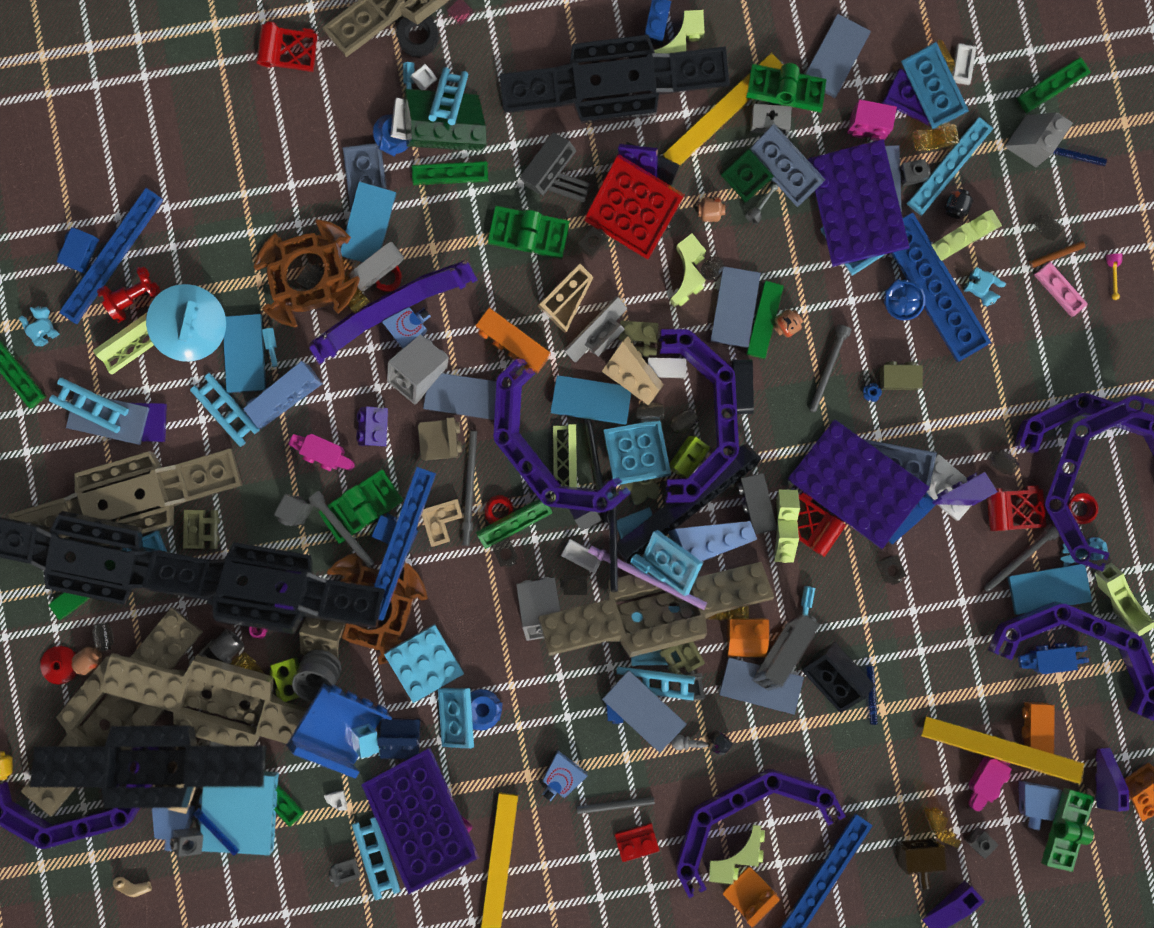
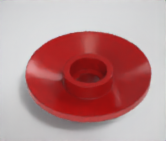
[40,646,77,685]

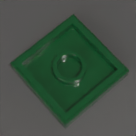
[721,148,774,203]

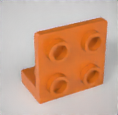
[1124,762,1154,821]
[723,866,780,928]

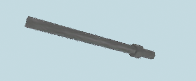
[461,431,477,546]

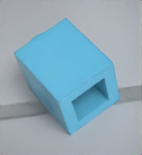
[351,724,379,758]

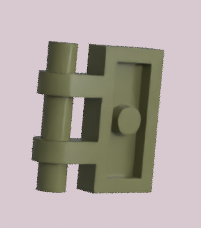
[619,321,659,357]
[183,510,220,549]
[659,642,705,675]

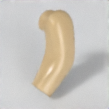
[113,877,152,897]

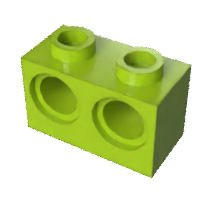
[669,436,711,479]
[270,657,299,702]

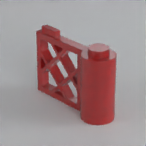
[256,21,318,72]
[987,485,1046,531]
[776,493,846,557]

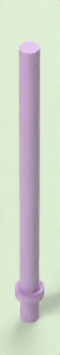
[588,546,707,610]

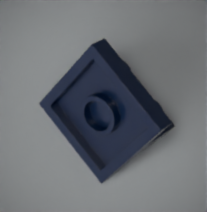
[377,718,420,759]

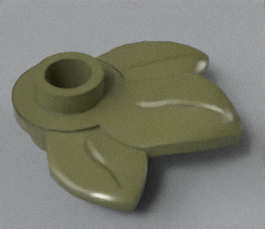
[621,479,659,505]

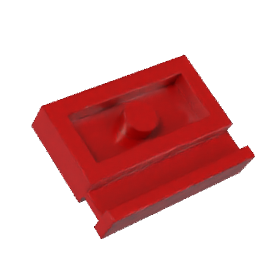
[614,823,660,862]

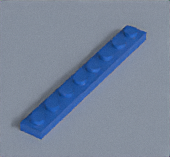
[59,188,163,324]
[374,467,436,620]
[780,813,873,928]

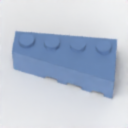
[244,361,323,429]
[668,521,757,561]

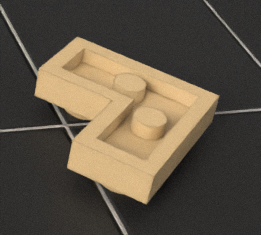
[422,499,463,547]

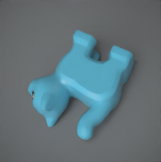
[963,267,1006,307]
[19,306,59,347]

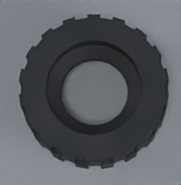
[396,16,439,58]

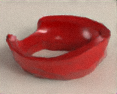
[376,266,402,292]
[1068,493,1099,524]
[484,495,513,524]

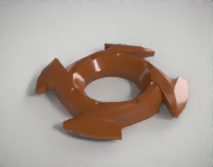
[254,219,360,327]
[327,553,428,665]

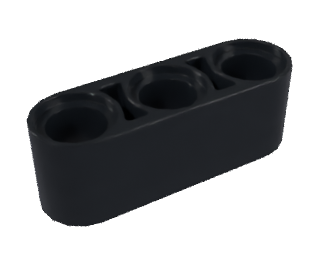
[732,359,754,415]

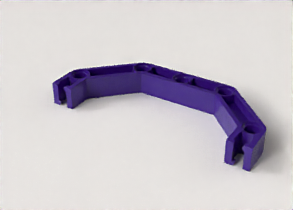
[309,260,477,364]
[659,329,739,503]
[493,359,631,512]
[1013,393,1154,456]
[1045,395,1154,571]
[988,602,1154,721]
[0,747,159,849]
[675,769,846,898]

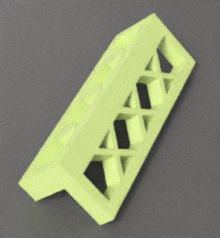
[93,313,154,374]
[553,424,577,500]

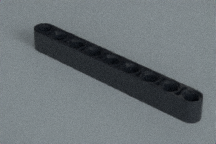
[617,444,761,563]

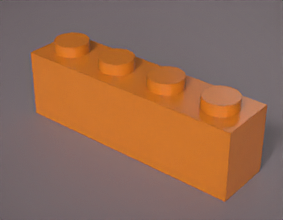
[476,308,551,373]

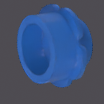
[863,383,882,402]

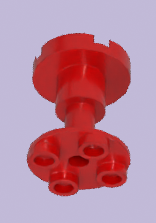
[97,266,161,323]

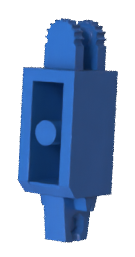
[1018,642,1089,674]

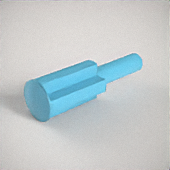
[403,62,414,89]
[262,328,278,367]
[631,554,666,582]
[801,586,816,615]

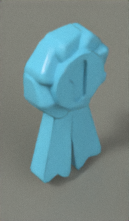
[1060,537,1108,567]

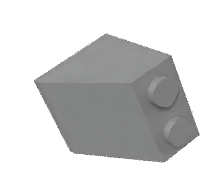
[1005,112,1073,167]
[387,334,449,405]
[516,577,561,641]

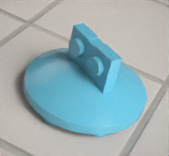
[146,284,226,362]

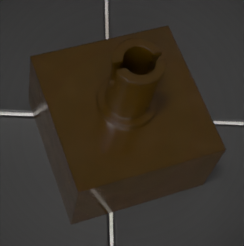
[895,838,947,889]

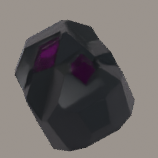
[707,730,734,755]

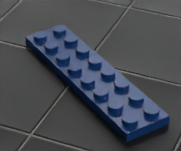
[891,213,992,363]

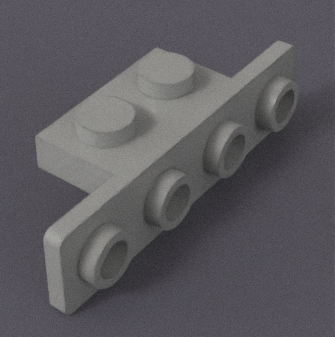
[564,296,627,362]

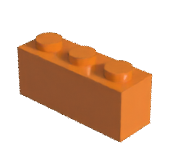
[1022,702,1055,754]

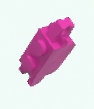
[288,434,355,471]
[968,756,1012,812]

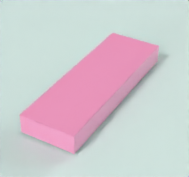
[1034,262,1088,318]

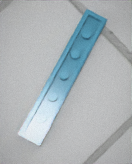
[907,117,994,216]

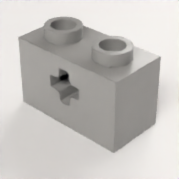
[750,102,792,135]

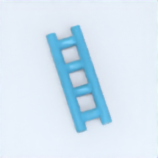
[428,67,468,125]
[190,373,260,447]
[49,378,129,433]
[617,666,695,700]
[352,817,401,900]

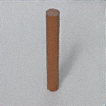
[1029,241,1085,268]

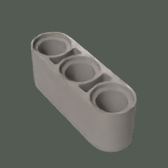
[349,242,404,291]

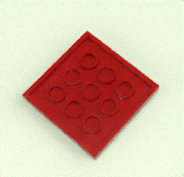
[584,155,685,260]

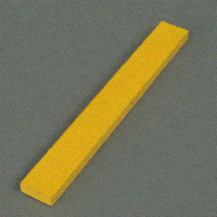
[662,53,783,165]
[921,716,1084,784]
[481,792,518,928]

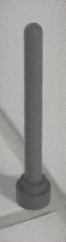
[809,324,852,412]
[307,491,374,567]
[984,524,1060,592]

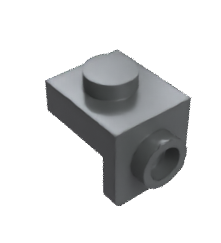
[685,671,705,702]
[329,857,361,887]

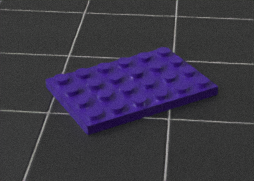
[808,139,909,267]
[788,419,930,549]
[361,749,480,895]

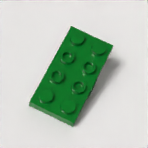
[746,63,827,113]
[488,206,570,259]
[318,469,404,544]
[1041,788,1095,872]

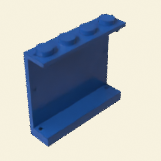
[286,683,392,779]

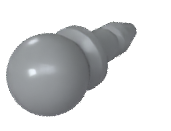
[671,735,708,750]

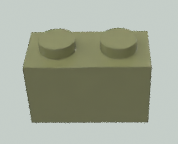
[880,362,923,390]

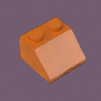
[727,618,769,657]

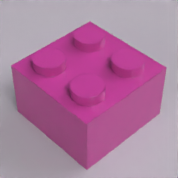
[847,99,897,141]

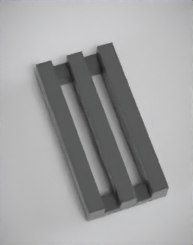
[548,173,590,203]

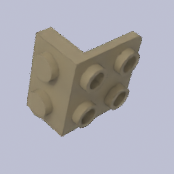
[418,417,462,461]
[300,617,345,659]

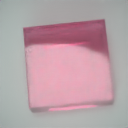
[447,0,474,26]

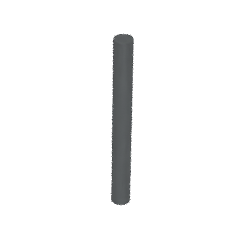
[577,796,655,814]

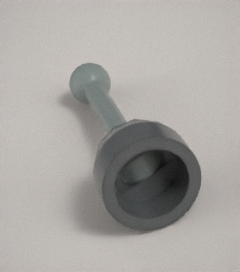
[745,183,778,224]

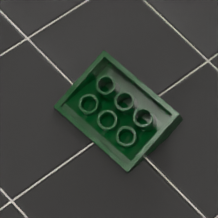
[404,89,487,151]

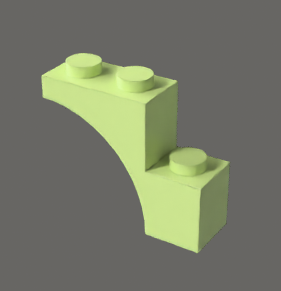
[654,10,705,53]
[932,210,1002,261]
[670,234,706,307]
[774,489,800,563]
[1095,563,1154,636]
[709,825,765,884]

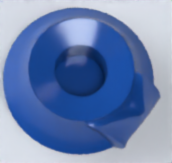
[373,114,408,156]
[885,279,926,321]
[470,689,503,731]

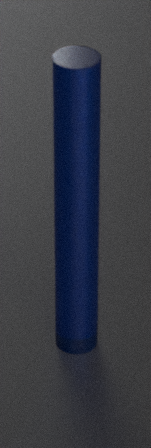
[1053,147,1107,166]
[866,666,878,725]
[193,808,240,856]

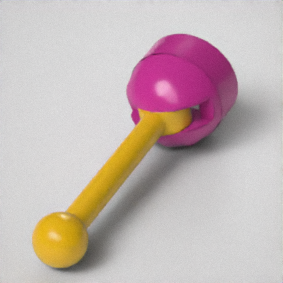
[1106,253,1122,300]

